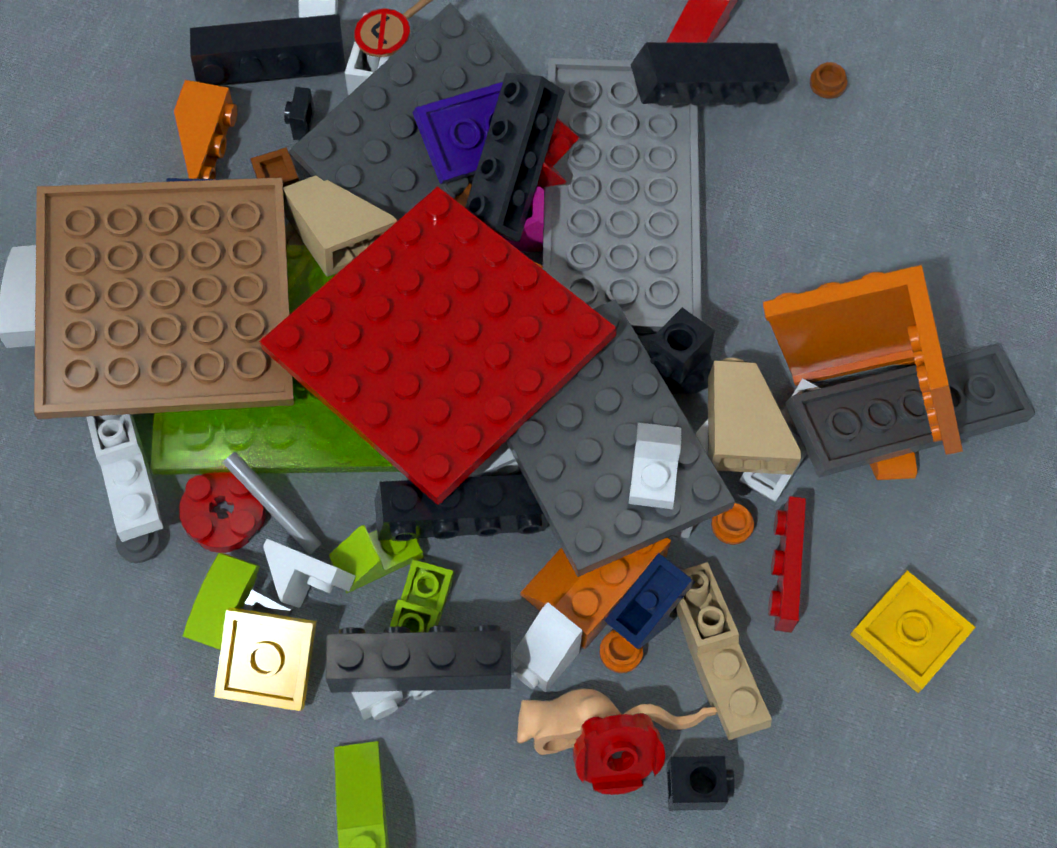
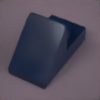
[604,553,695,649]

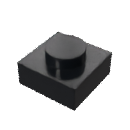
[284,87,315,140]

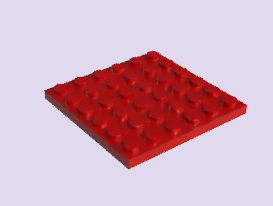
[259,186,616,505]

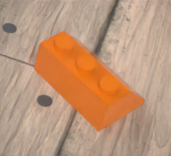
[520,537,671,649]

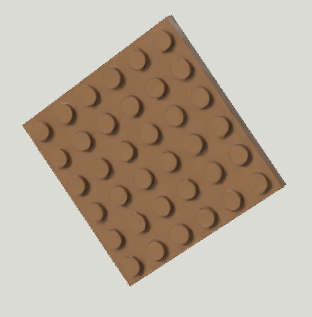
[34,178,294,419]

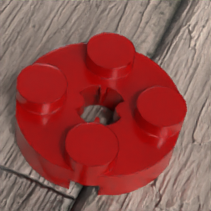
[179,468,266,553]
[573,713,665,795]

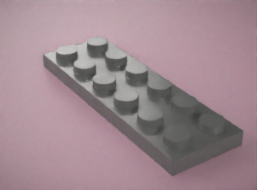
[785,345,1035,478]

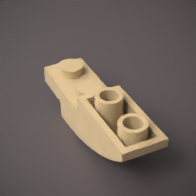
[676,562,772,740]

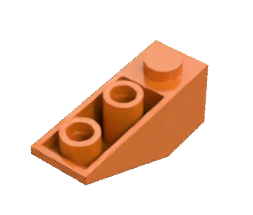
[174,80,238,179]

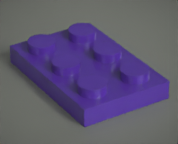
[412,82,503,185]

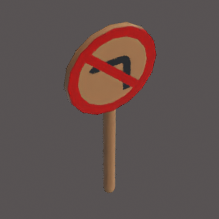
[354,0,433,57]

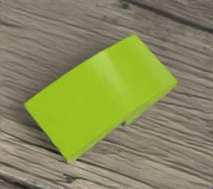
[182,553,260,650]
[390,559,455,632]

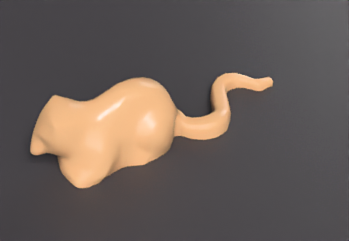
[517,689,717,755]

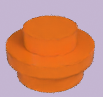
[711,503,754,545]
[599,630,643,673]

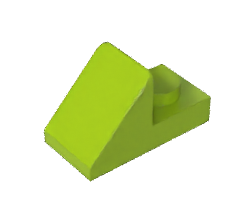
[329,525,424,593]

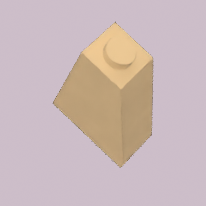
[283,175,397,277]
[708,358,801,475]

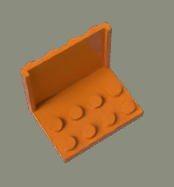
[763,265,963,455]

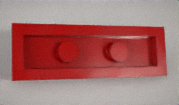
[768,496,806,633]

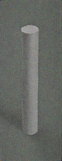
[223,452,322,555]

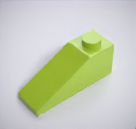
[334,741,389,848]

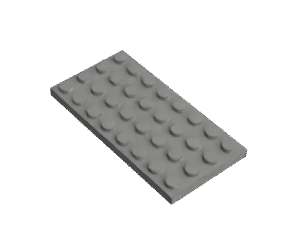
[543,58,702,334]

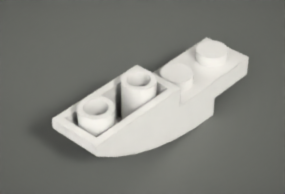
[87,414,163,542]

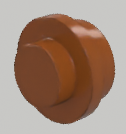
[810,62,847,99]

